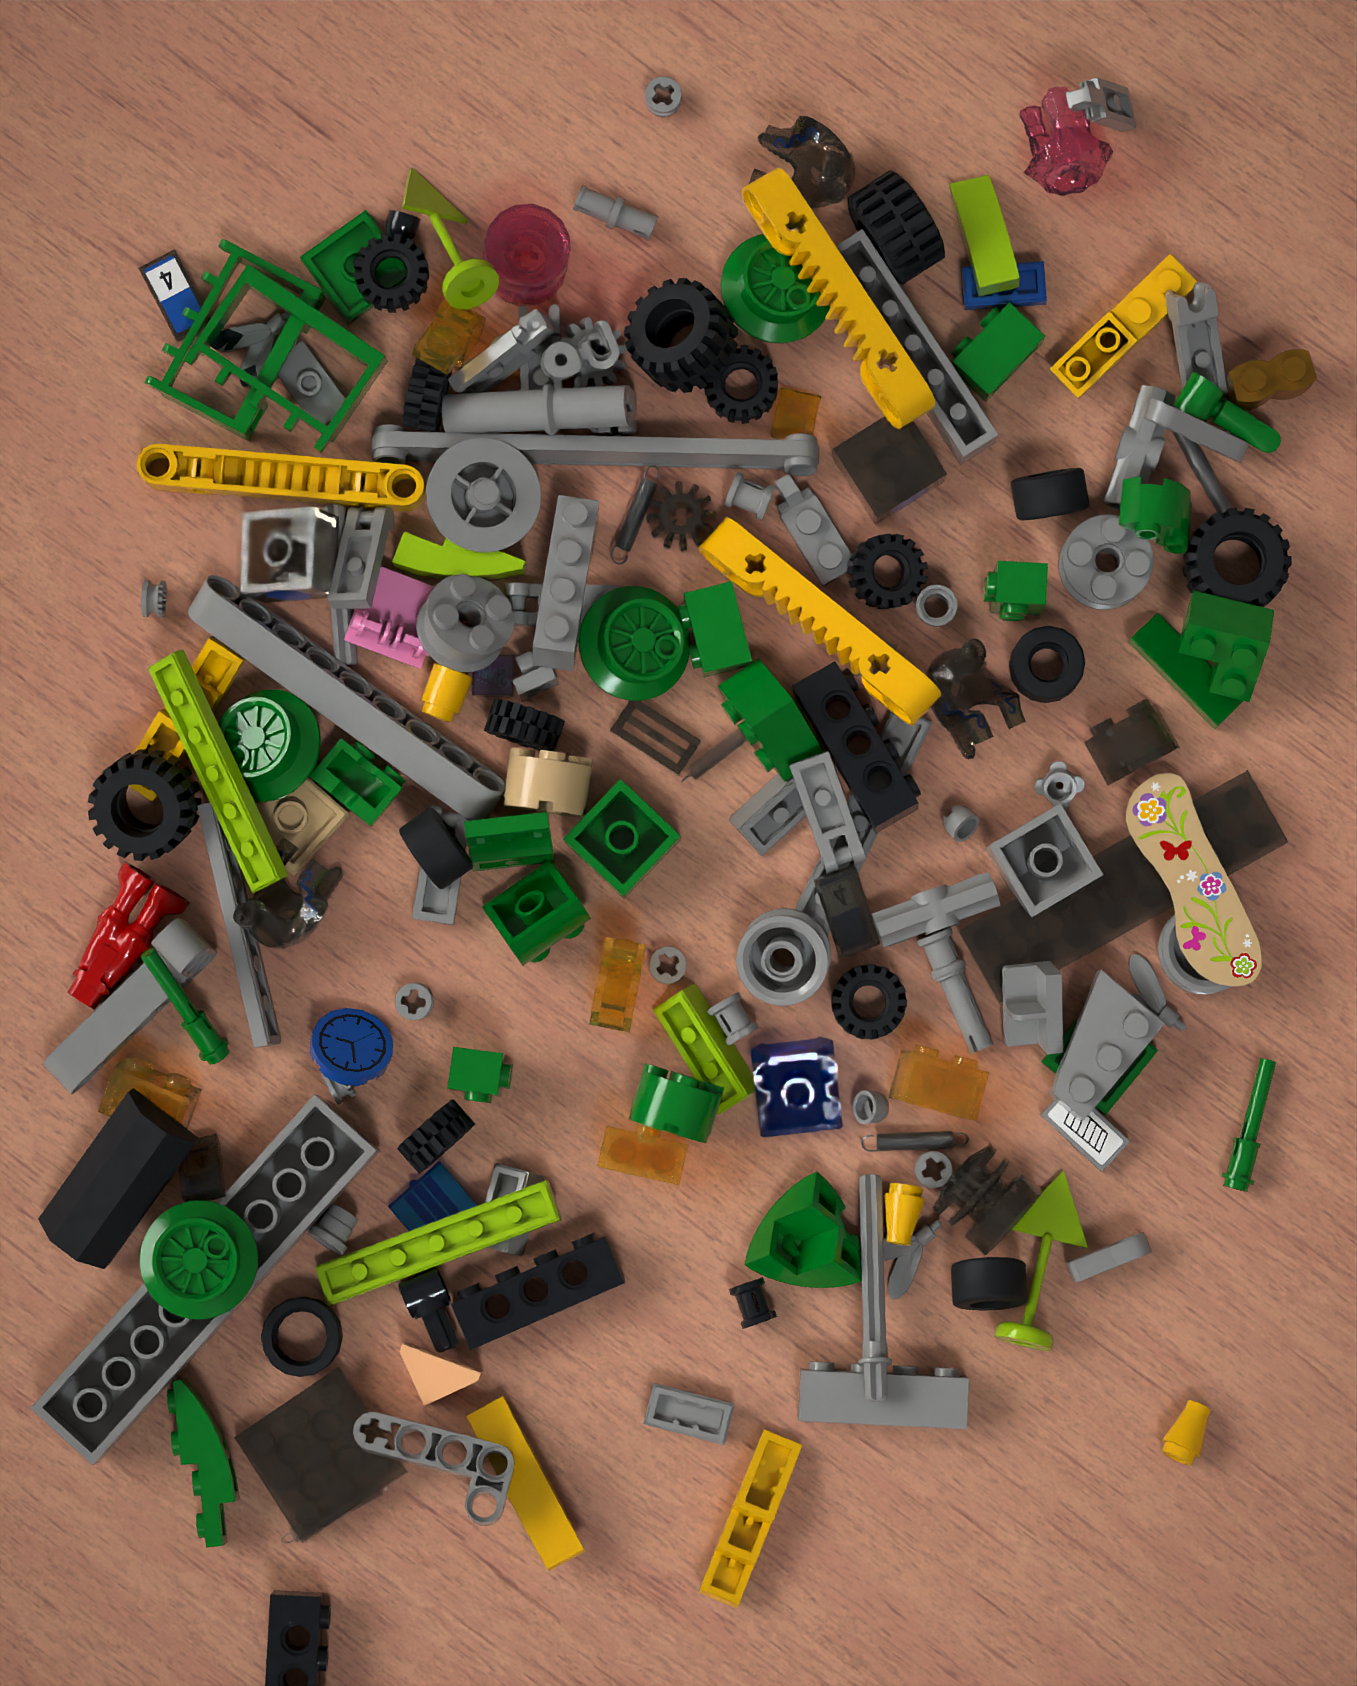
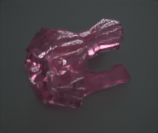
[1019,86,1113,196]

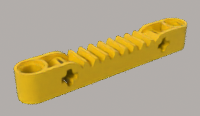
[741,167,935,429]
[136,444,426,512]
[698,517,941,726]

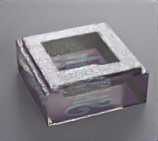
[472,654,515,697]

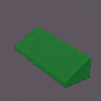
[1128,613,1243,730]

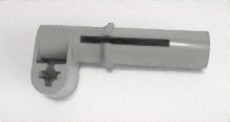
[442,384,637,436]

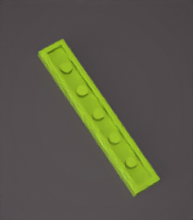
[148,649,289,894]
[315,1180,562,1306]

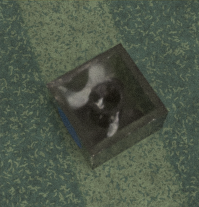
[831,416,947,525]
[240,506,339,603]

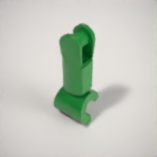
[1173,372,1281,453]

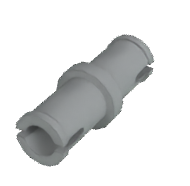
[573,185,658,241]

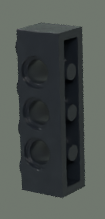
[792,661,921,834]
[451,1232,625,1350]
[265,1590,331,1686]

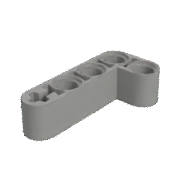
[353,1412,515,1526]

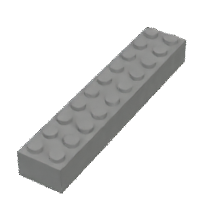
[31,1094,380,1465]

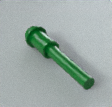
[141,948,230,1065]
[1221,1058,1276,1192]

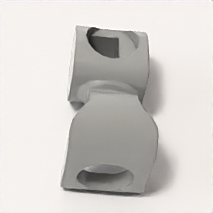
[540,321,620,381]

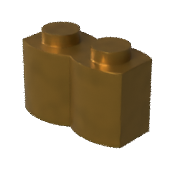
[1226,349,1317,411]

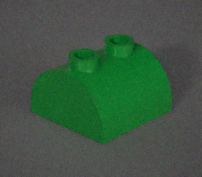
[482,860,591,966]

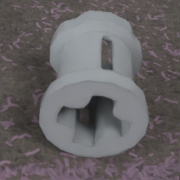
[724,472,775,521]
[707,992,759,1046]

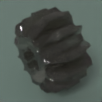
[646,481,716,553]

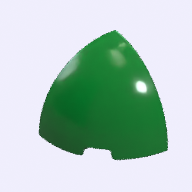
[744,1171,862,1288]

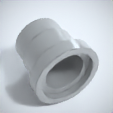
[916,585,957,627]
[308,1204,358,1255]

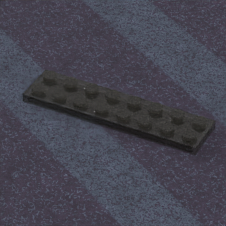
[958,770,1288,1004]

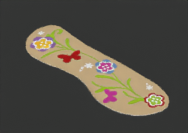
[1126,773,1262,986]

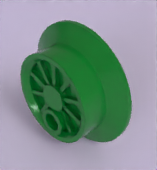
[720,234,830,344]
[578,586,690,701]
[218,690,321,802]
[140,1201,258,1319]

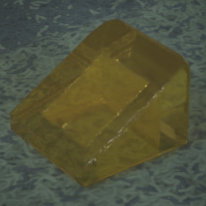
[771,387,821,440]

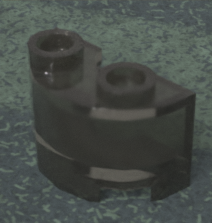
[1084,698,1180,786]

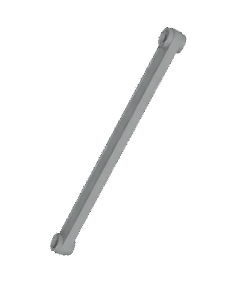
[371,424,819,477]

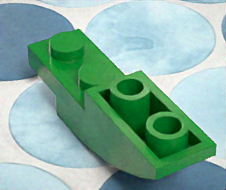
[167,1378,240,1548]

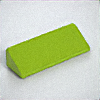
[653,984,760,1115]

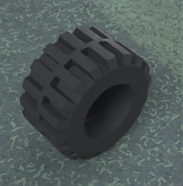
[847,170,945,285]
[624,278,738,393]
[1182,507,1292,607]
[88,749,201,861]

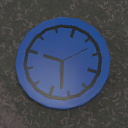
[309,1008,393,1086]

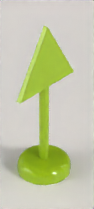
[402,167,499,310]
[994,1170,1088,1351]

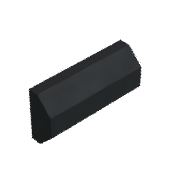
[38,1088,200,1269]

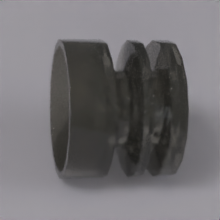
[931,1143,1043,1256]

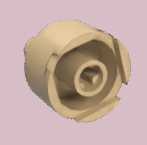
[504,748,593,817]

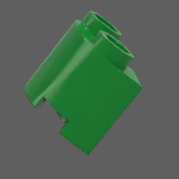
[1119,477,1192,554]
[310,738,406,827]

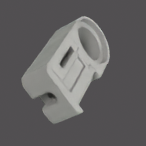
[1065,1232,1152,1282]

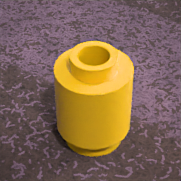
[421,664,473,723]

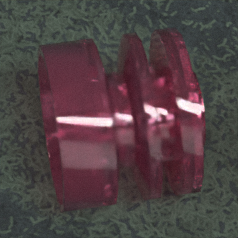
[482,204,571,306]

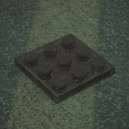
[234,1367,409,1543]

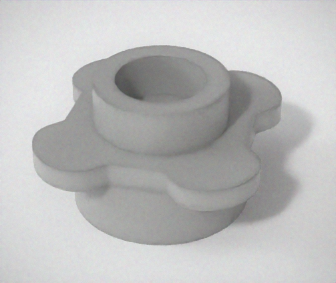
[1035,761,1084,809]

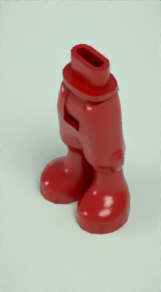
[67,861,190,1010]

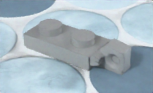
[1066,77,1136,132]
[448,309,555,394]
[774,474,853,587]

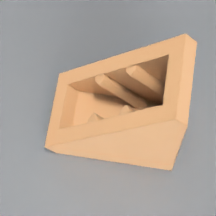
[399,1342,483,1406]

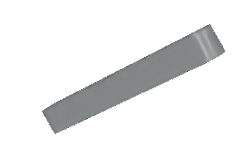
[188,575,506,821]

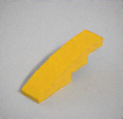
[129,636,246,802]
[466,1396,586,1571]
[698,1429,802,1608]

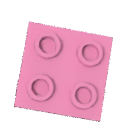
[344,567,434,669]

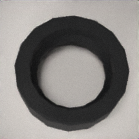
[261,1296,343,1377]

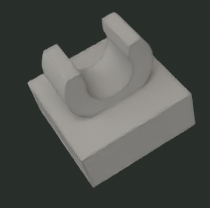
[512,651,559,702]

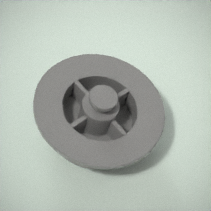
[426,437,541,553]

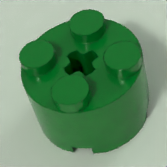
[629,1063,724,1144]

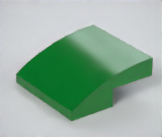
[464,812,555,872]

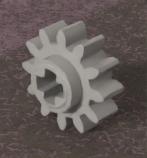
[555,317,627,388]

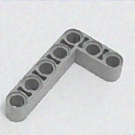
[42,918,218,1095]

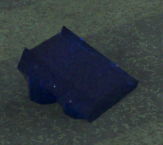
[750,1036,843,1137]

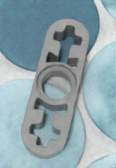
[1143,398,1250,463]

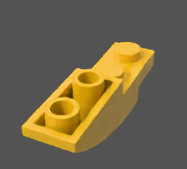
[1050,254,1197,399]

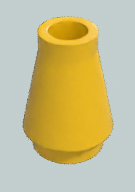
[885,1183,926,1246]
[1161,1400,1211,1466]

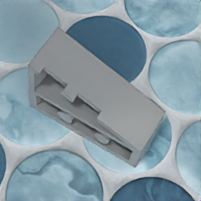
[1048,970,1165,1121]

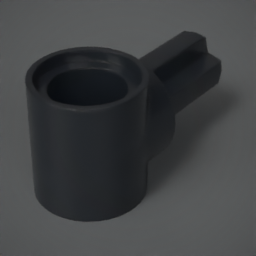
[398,1267,459,1353]

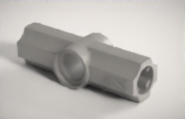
[1103,385,1176,510]
[871,872,1001,948]

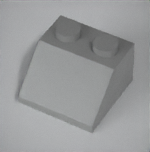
[986,803,1103,918]

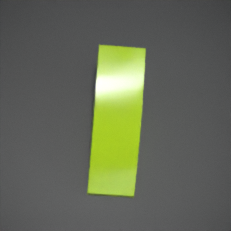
[949,175,1020,297]
[392,532,527,581]

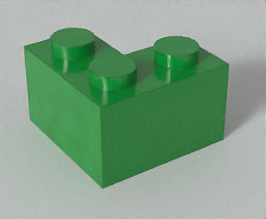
[1179,590,1274,702]
[718,658,824,782]

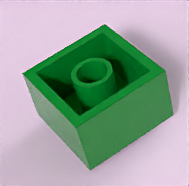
[563,779,681,899]

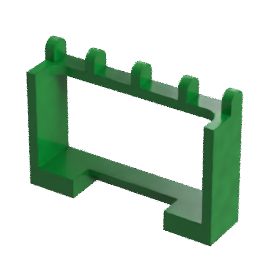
[144,239,326,441]
[184,264,388,453]

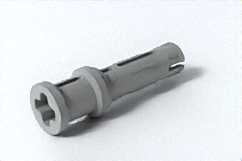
[917,927,994,1054]

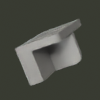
[1002,961,1063,1054]

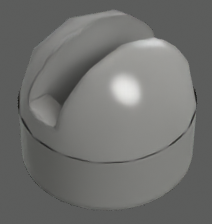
[943,805,980,842]
[853,1091,889,1124]

